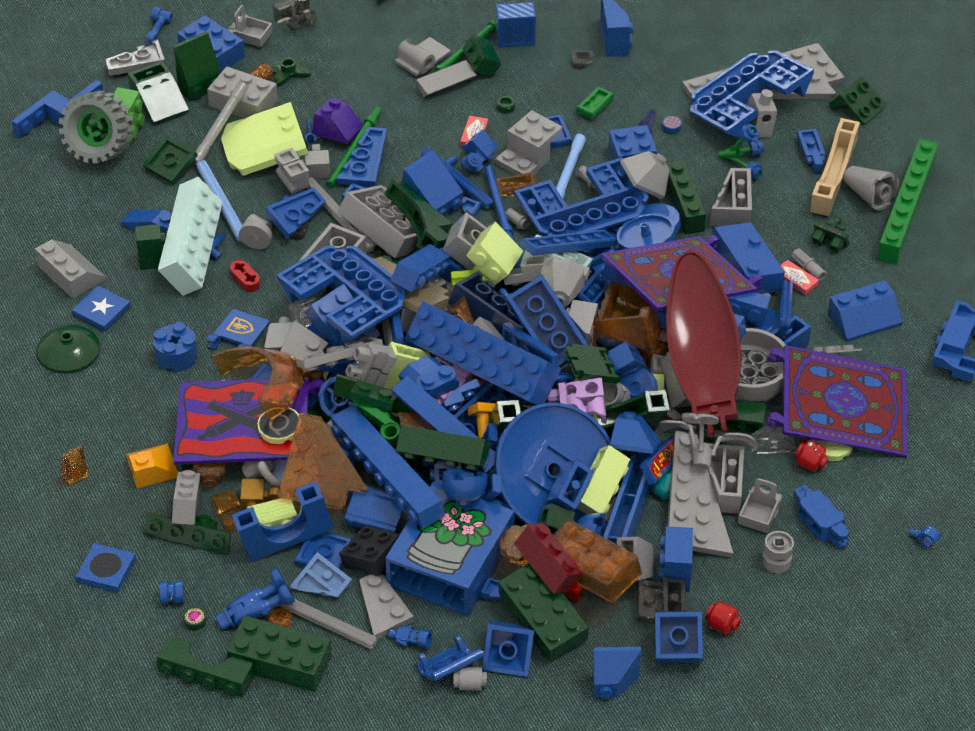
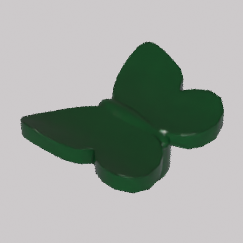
[271,58,311,86]

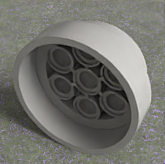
[735,328,786,404]

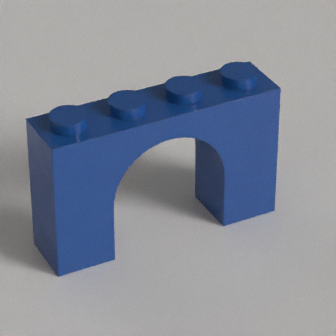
[232,481,335,562]

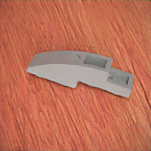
[503,257,590,286]

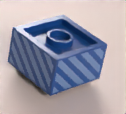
[496,2,536,48]

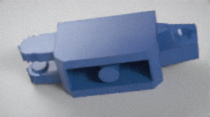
[794,485,849,548]

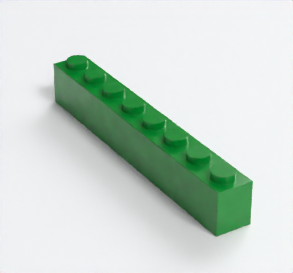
[877,139,938,265]

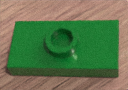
[576,87,614,120]

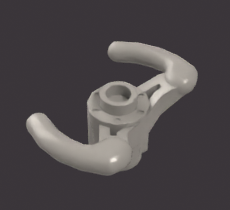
[242,460,284,489]

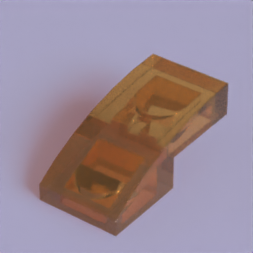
[211,490,242,532]

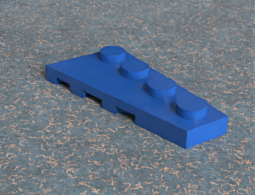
[336,127,387,187]

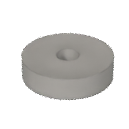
[239,220,272,249]

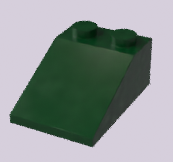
[173,31,221,102]

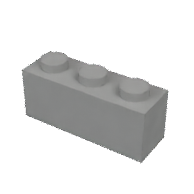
[172,470,200,525]

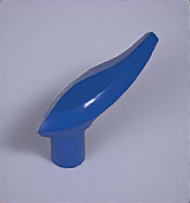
[210,233,226,260]

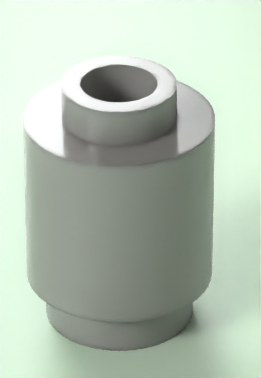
[454,667,487,691]

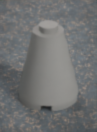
[844,166,899,211]

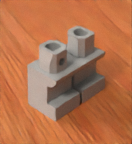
[274,148,310,196]
[345,343,397,387]

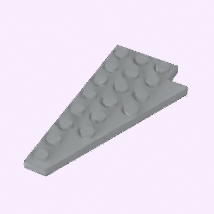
[682,43,844,99]

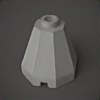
[541,258,585,308]

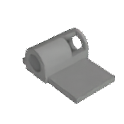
[395,37,451,77]

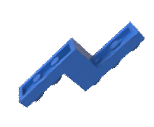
[12,80,103,138]

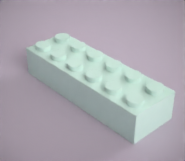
[158,177,223,296]

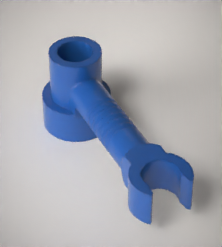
[146,6,173,45]

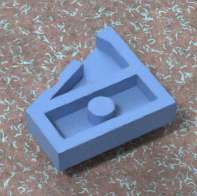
[290,552,353,598]

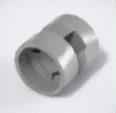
[603,383,630,407]
[762,531,794,573]

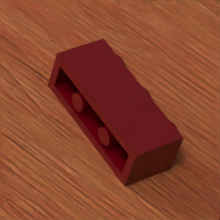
[514,523,582,594]

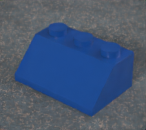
[828,280,903,342]

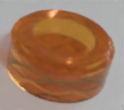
[269,608,292,628]

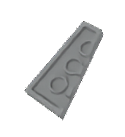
[296,336,383,371]

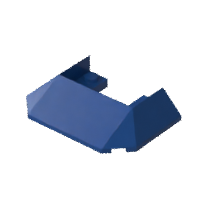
[690,50,814,137]
[514,157,649,236]
[276,246,406,344]

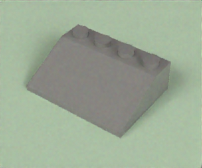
[337,185,418,258]

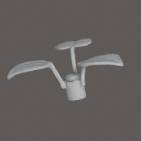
[658,413,757,468]

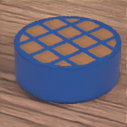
[662,116,682,134]

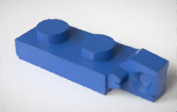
[797,129,825,173]

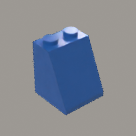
[402,150,463,217]

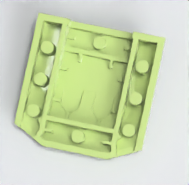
[221,102,308,176]

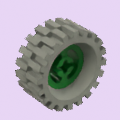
[59,91,134,163]

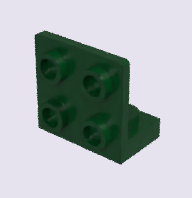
[829,76,887,125]

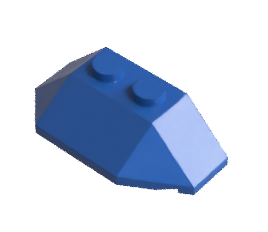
[570,267,620,321]

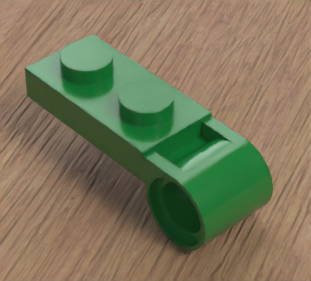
[353,400,400,449]

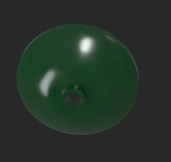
[37,325,100,374]

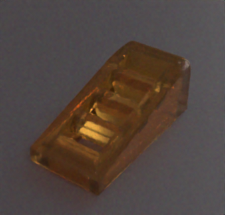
[496,172,538,196]
[61,445,88,486]

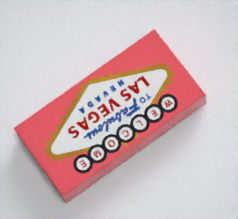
[460,116,488,146]
[781,260,819,295]

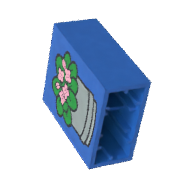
[386,482,515,616]

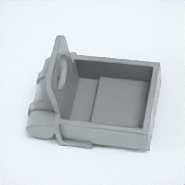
[227,5,273,47]
[738,478,783,533]

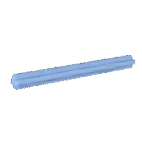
[196,160,242,242]

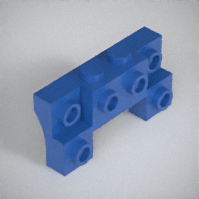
[932,300,975,383]

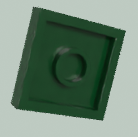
[143,136,198,185]

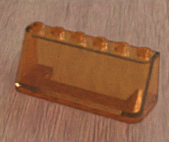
[595,281,662,351]

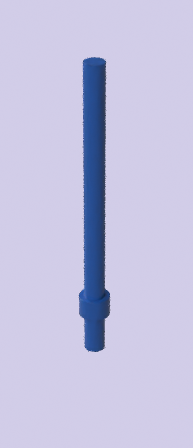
[485,165,514,241]

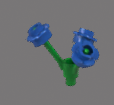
[719,124,764,181]

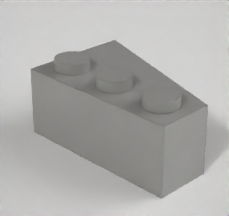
[708,443,744,514]

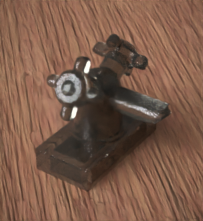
[273,0,317,33]

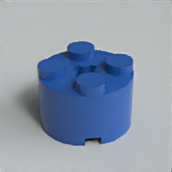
[153,322,198,372]

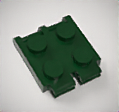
[563,344,620,384]

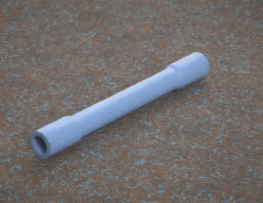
[556,134,586,198]

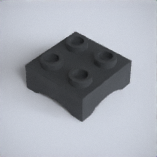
[339,525,400,576]

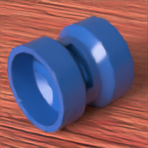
[159,580,184,605]

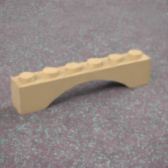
[810,118,860,216]

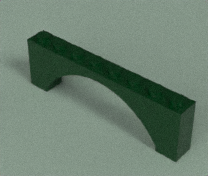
[489,390,669,438]

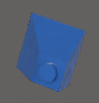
[610,412,661,454]
[482,621,535,677]
[592,647,641,699]

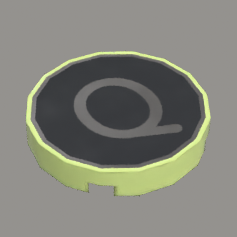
[257,406,302,444]

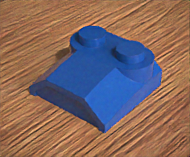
[399,356,460,399]

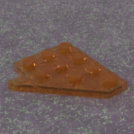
[278,413,368,510]

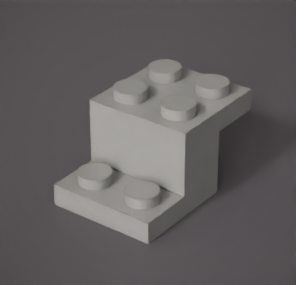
[495,110,563,181]

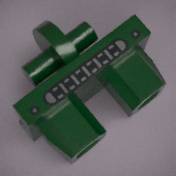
[812,218,850,253]

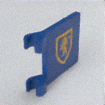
[207,309,270,360]

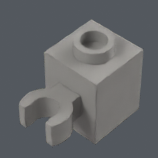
[302,144,330,179]

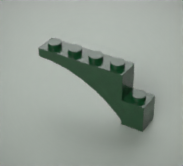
[384,178,453,249]

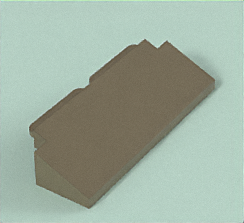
[373,257,450,313]

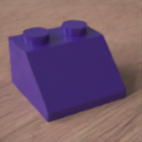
[312,98,363,144]

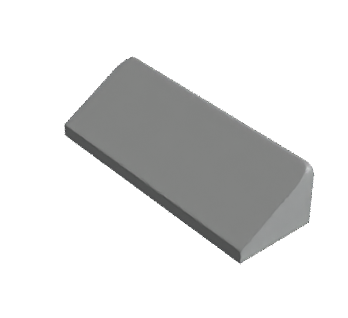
[416,60,476,98]

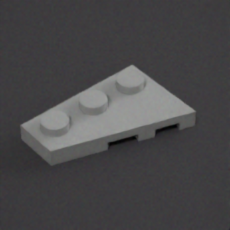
[105,39,165,76]
[359,574,414,640]

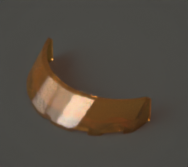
[211,346,304,420]

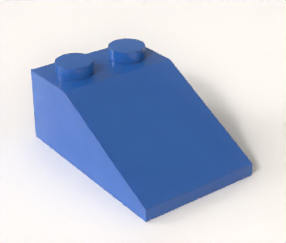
[600,0,633,57]

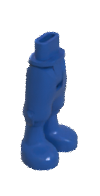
[216,567,295,631]

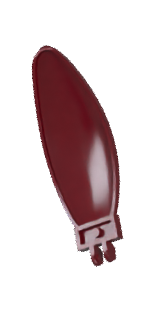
[666,250,742,438]

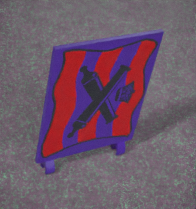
[173,377,323,465]

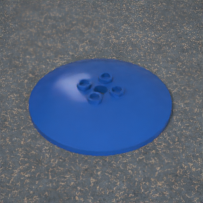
[494,403,615,535]

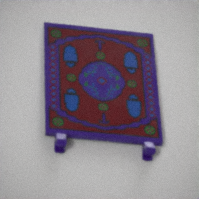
[600,235,764,311]
[767,345,908,458]

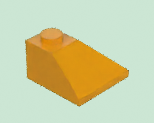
[126,443,178,488]

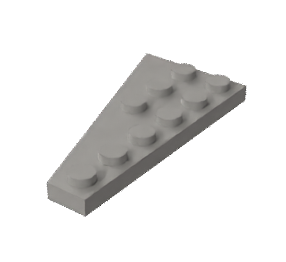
[667,431,733,558]

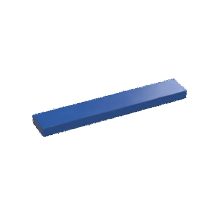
[520,229,617,256]
[392,375,495,474]

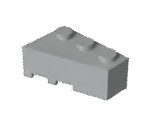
[710,168,752,226]

